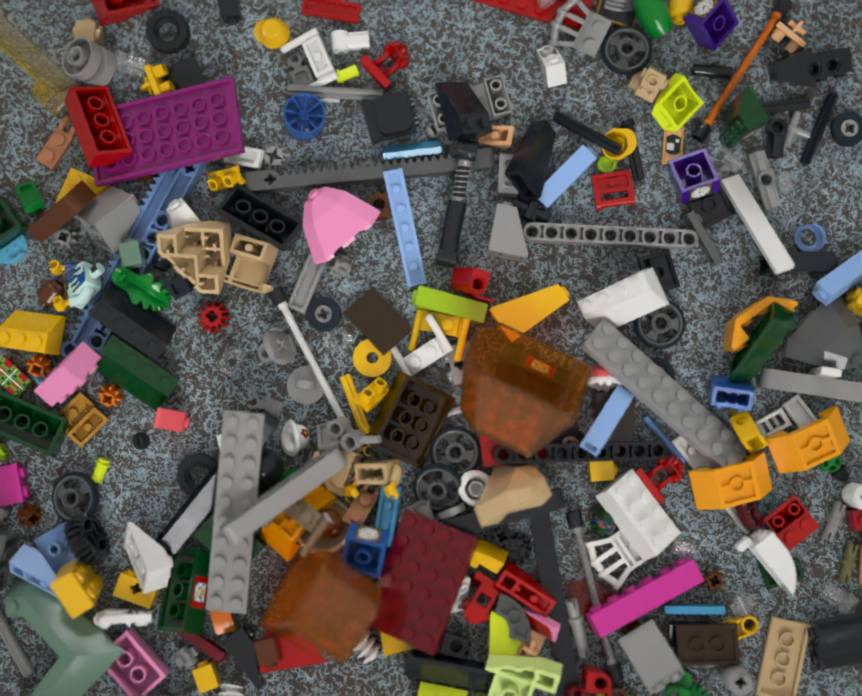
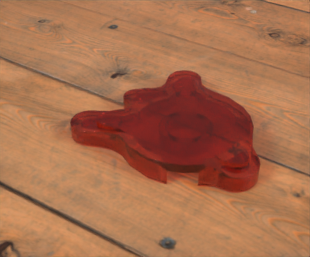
[564,579,622,634]

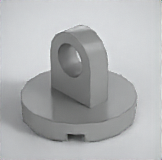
[258,326,296,365]
[287,366,326,405]

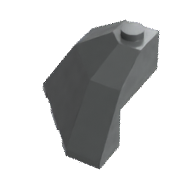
[782,296,862,369]

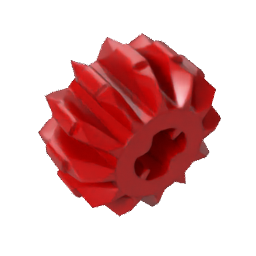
[196,300,231,334]

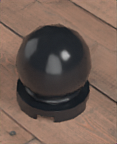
[258,448,284,497]

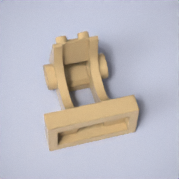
[627,66,669,104]

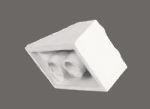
[124,522,173,594]

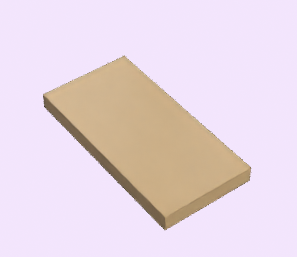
[754,615,811,696]

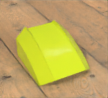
[651,73,704,132]

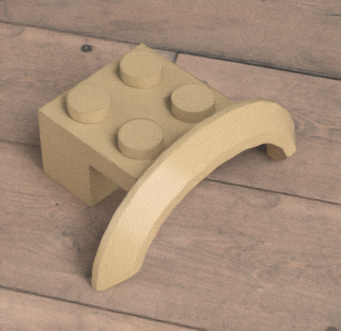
[224,233,279,294]

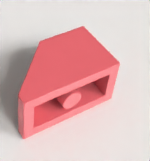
[153,407,191,432]

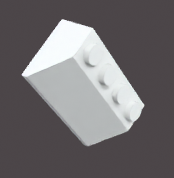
[577,267,669,328]

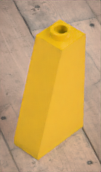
[489,284,570,342]

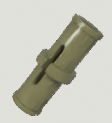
[836,542,859,584]

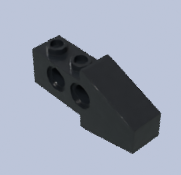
[768,47,853,87]

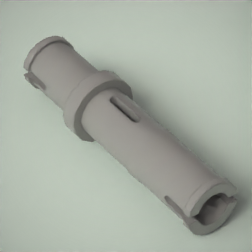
[565,598,591,659]

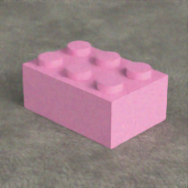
[34,341,101,407]
[107,627,172,696]

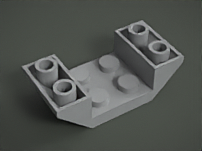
[427,74,513,132]

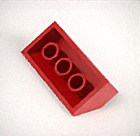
[64,85,133,168]

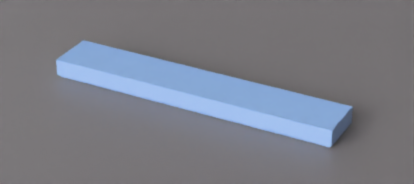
[383,168,427,287]

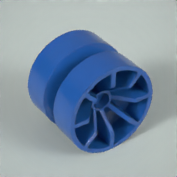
[283,93,325,141]

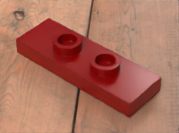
[301,0,362,25]

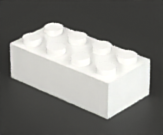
[595,469,681,561]

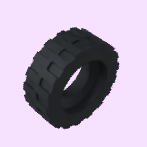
[145,9,191,55]
[176,453,217,495]

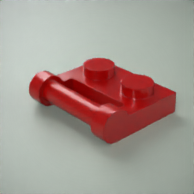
[591,170,635,211]

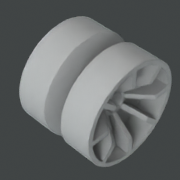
[62,36,116,86]

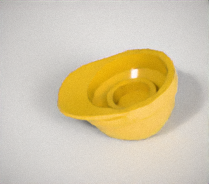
[254,18,290,49]
[601,128,637,161]

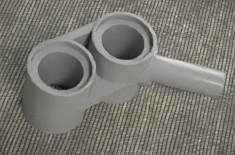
[326,416,382,452]

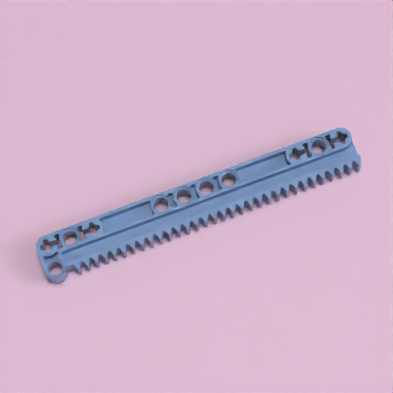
[60,162,208,357]

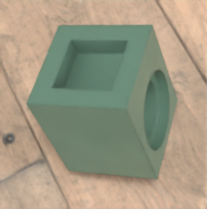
[118,238,147,269]

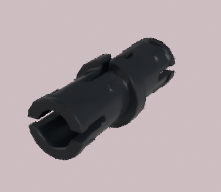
[691,63,733,79]

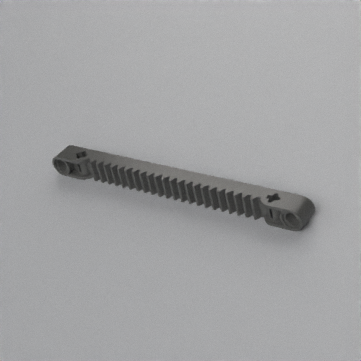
[242,148,495,194]

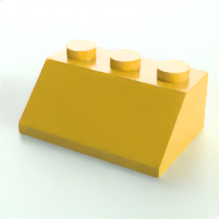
[0,310,66,356]

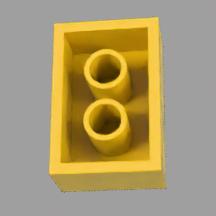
[49,558,104,619]

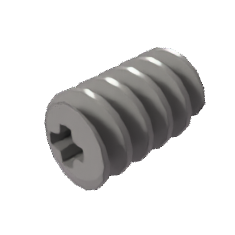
[719,665,754,696]

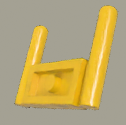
[408,309,470,362]

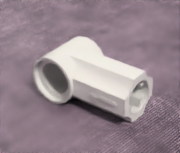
[331,30,370,54]

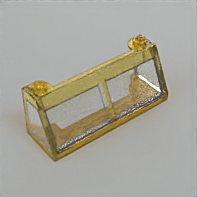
[0,12,81,116]

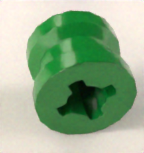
[818,455,842,472]

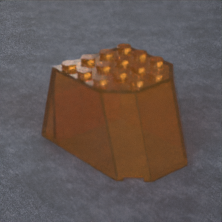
[460,323,593,458]
[257,549,382,663]

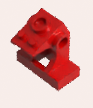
[360,41,411,92]
[634,454,685,504]
[461,570,510,625]

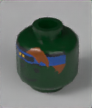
[590,508,617,537]

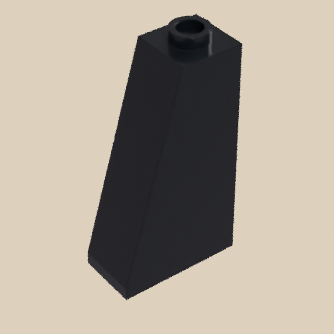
[504,119,556,200]
[759,252,838,276]

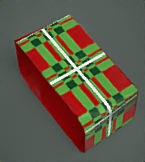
[0,355,35,399]

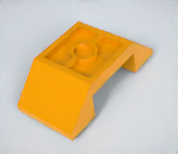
[722,296,798,353]
[765,405,850,473]
[688,451,773,510]
[260,484,337,562]

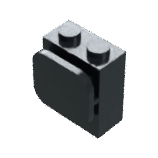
[362,91,420,144]

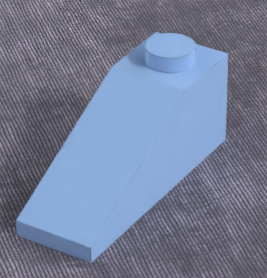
[9,544,58,598]

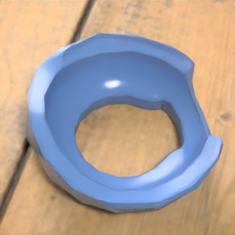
[794,223,826,252]

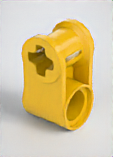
[720,613,759,641]

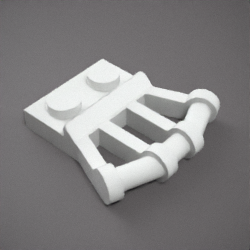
[584,529,647,591]
[93,608,153,629]

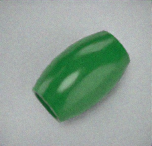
[632,0,673,39]

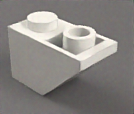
[536,45,567,88]

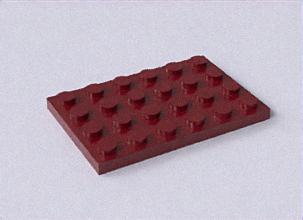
[362,509,479,655]

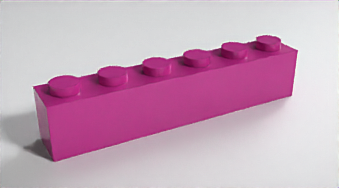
[585,557,705,638]

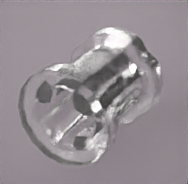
[672,537,696,558]

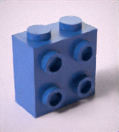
[707,374,755,412]

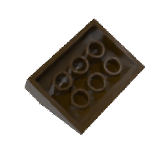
[367,371,456,469]

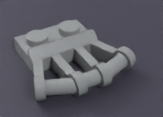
[548,0,612,57]

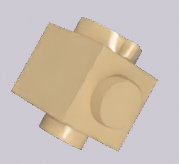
[72,18,104,45]

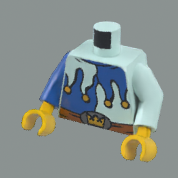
[49,260,105,312]

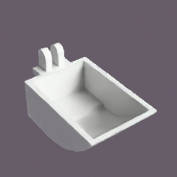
[735,528,796,596]

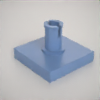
[34,522,75,574]

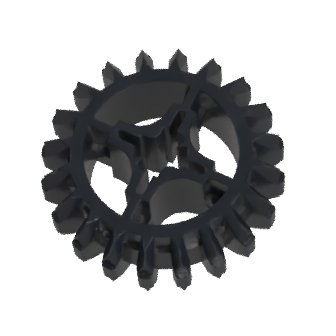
[63,512,111,566]

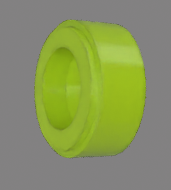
[597,155,617,174]

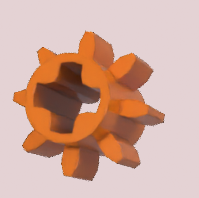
[26,354,53,378]
[97,382,124,408]

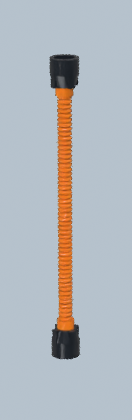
[691,0,793,143]

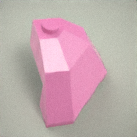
[303,187,381,264]

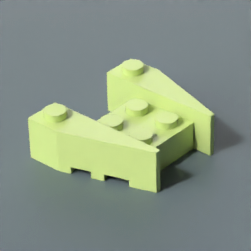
[475,654,563,696]

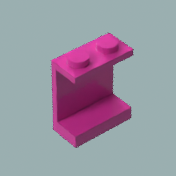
[0,462,31,507]

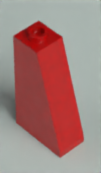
[259,629,341,673]

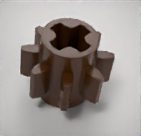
[15,502,43,529]
[701,567,726,592]

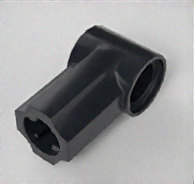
[765,118,787,159]

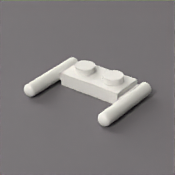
[280,27,338,86]
[390,314,454,376]

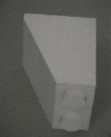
[76,185,141,254]
[487,201,528,263]
[618,619,685,694]

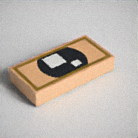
[661,126,684,165]

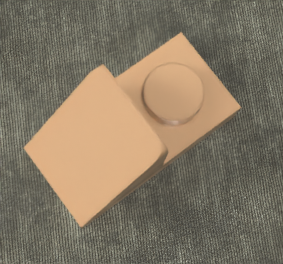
[477,125,515,151]

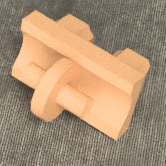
[771,19,807,53]
[515,629,546,657]

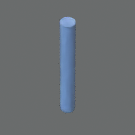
[642,414,686,463]

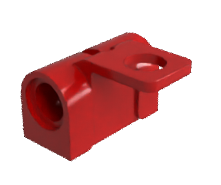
[451,267,495,303]
[581,664,612,696]

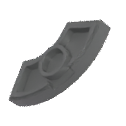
[495,593,531,643]

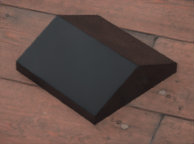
[636,250,681,292]

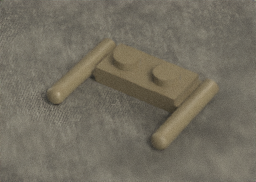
[263,499,331,557]

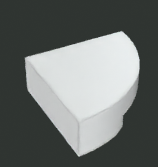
[438,503,466,520]

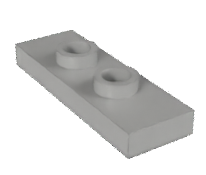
[288,253,328,315]

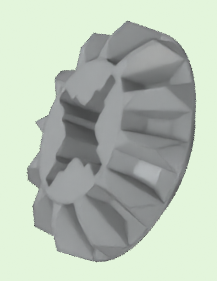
[261,141,290,172]

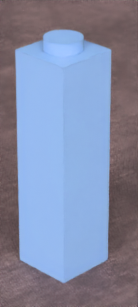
[534,145,597,210]
[812,250,862,306]
[579,385,635,457]

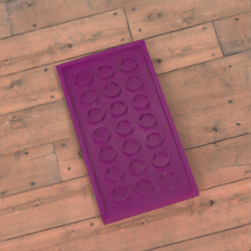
[93,76,245,187]

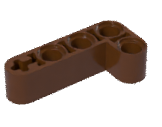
[27,180,96,243]

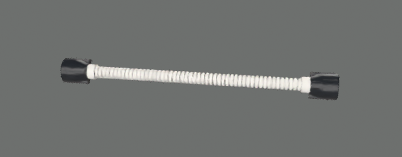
[268,286,356,440]

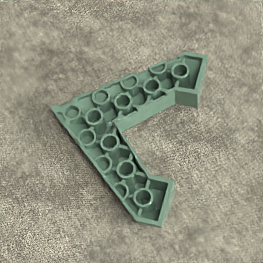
[5,576,126,696]

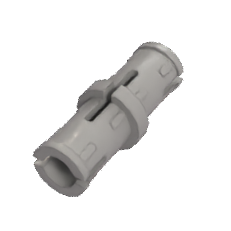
[820,501,847,543]

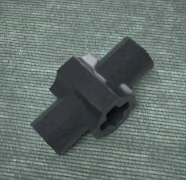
[513,197,552,223]

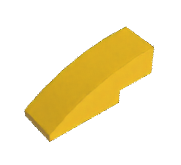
[470,539,509,574]

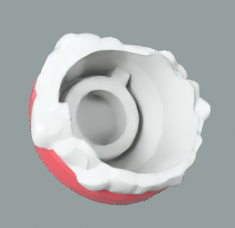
[586,363,624,393]

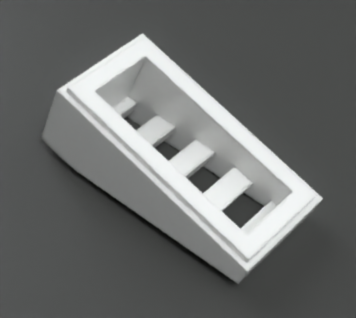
[755,406,792,438]

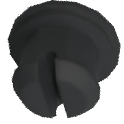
[132,432,150,450]
[831,465,849,481]

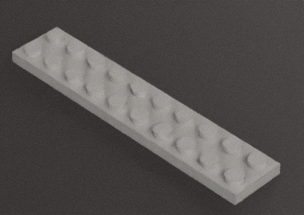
[581,318,748,468]
[206,410,266,614]

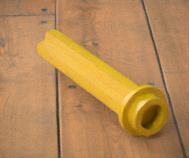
[340,374,372,434]

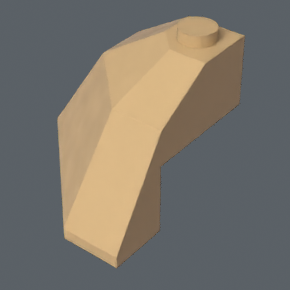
[156,221,231,294]
[474,463,552,527]

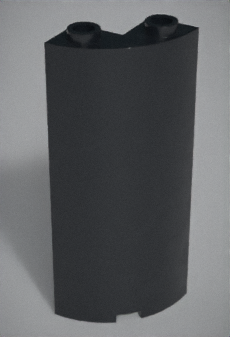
[807,612,862,671]

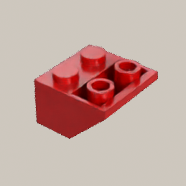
[763,495,820,551]

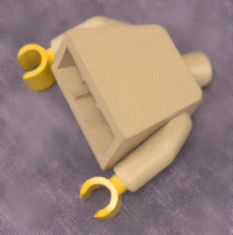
[312,442,374,503]
[344,459,403,499]

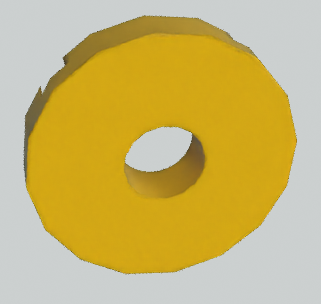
[353,339,392,377]

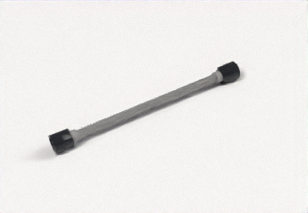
[565,510,624,682]

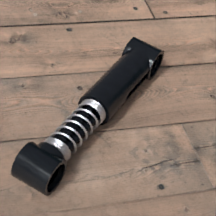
[436,139,479,268]

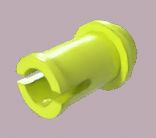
[336,64,359,84]
[91,457,111,484]

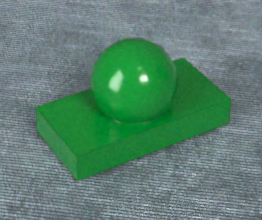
[14,181,45,214]

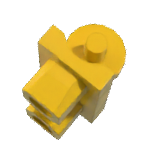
[141,64,175,97]
[207,165,245,191]
[353,377,389,413]

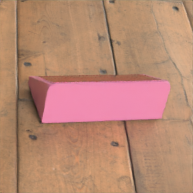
[522,606,561,642]

